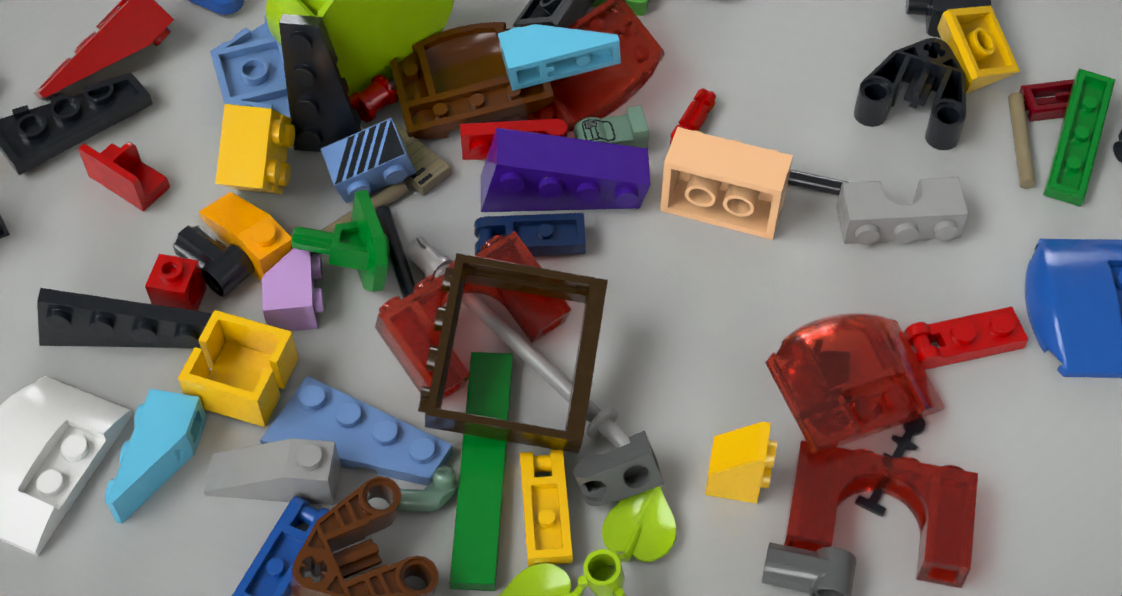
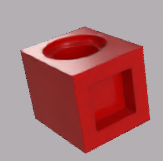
[145,254,207,311]

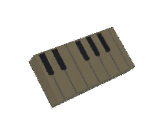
[397,125,451,196]

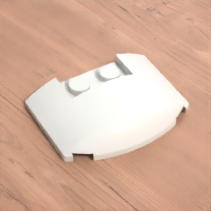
[0,376,133,556]

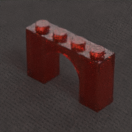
[375,231,572,400]
[783,440,978,588]

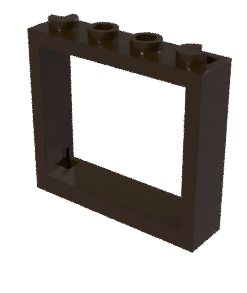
[418,253,608,454]

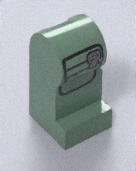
[573,105,649,148]

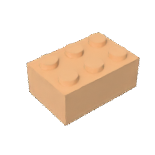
[660,127,793,240]

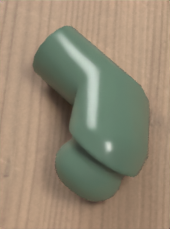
[398,467,459,512]

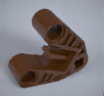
[290,476,439,596]

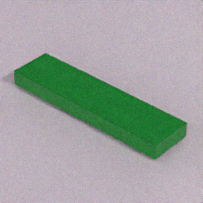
[1043,68,1116,207]

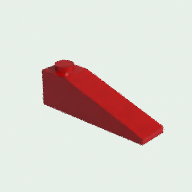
[34,0,174,99]

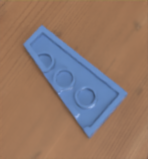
[260,376,453,486]

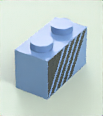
[321,118,416,203]

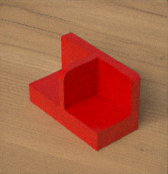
[78,142,170,212]

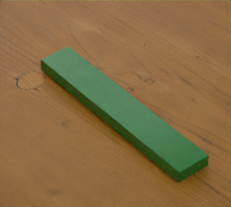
[449,352,513,591]

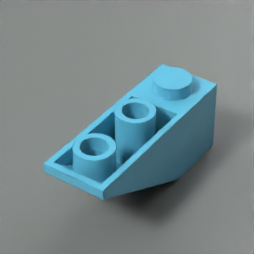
[105,389,207,524]

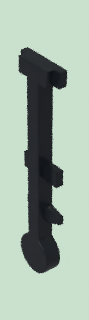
[855,414,926,517]

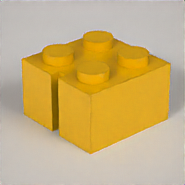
[215,104,295,195]
[178,310,299,427]

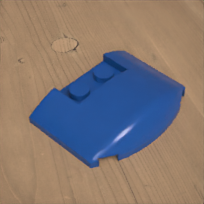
[1025,239,1122,378]

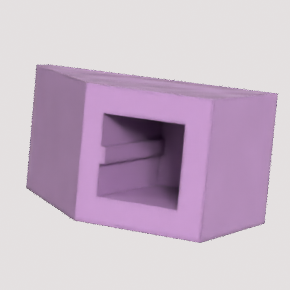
[262,248,324,331]

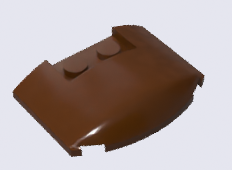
[390,22,555,139]

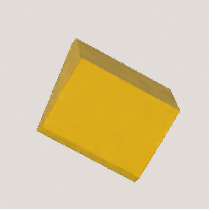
[937,6,1020,94]

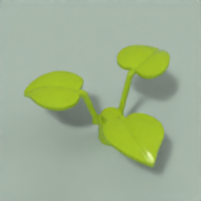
[498,486,677,596]

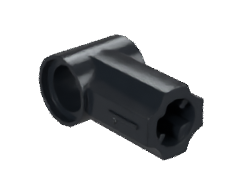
[173,225,255,297]

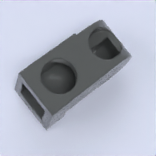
[573,431,664,506]

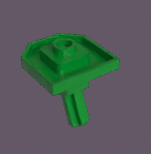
[291,190,390,292]

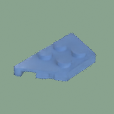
[210,15,290,118]

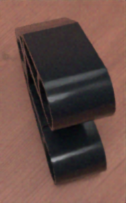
[854,38,966,150]

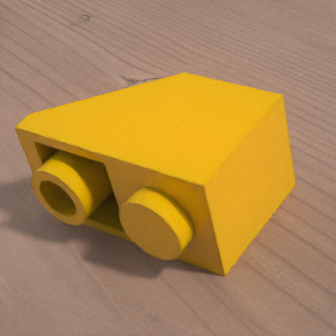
[705,421,777,504]

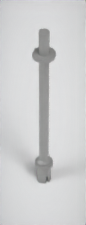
[404,237,630,448]

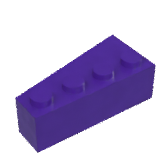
[481,128,651,212]

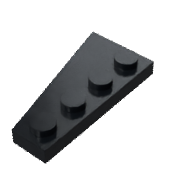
[279,14,362,152]
[0,73,153,175]
[37,288,212,349]

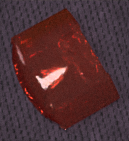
[526,0,665,133]
[765,313,945,455]

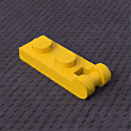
[520,450,573,566]

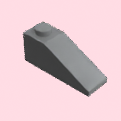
[204,438,341,505]

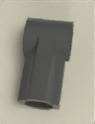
[761,542,856,596]

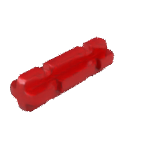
[670,88,716,144]

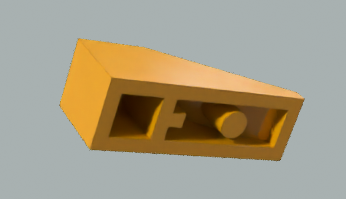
[199,192,293,282]

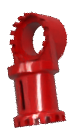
[349,74,398,122]

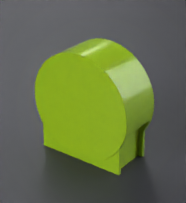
[266,0,454,96]

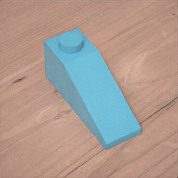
[498,24,621,91]

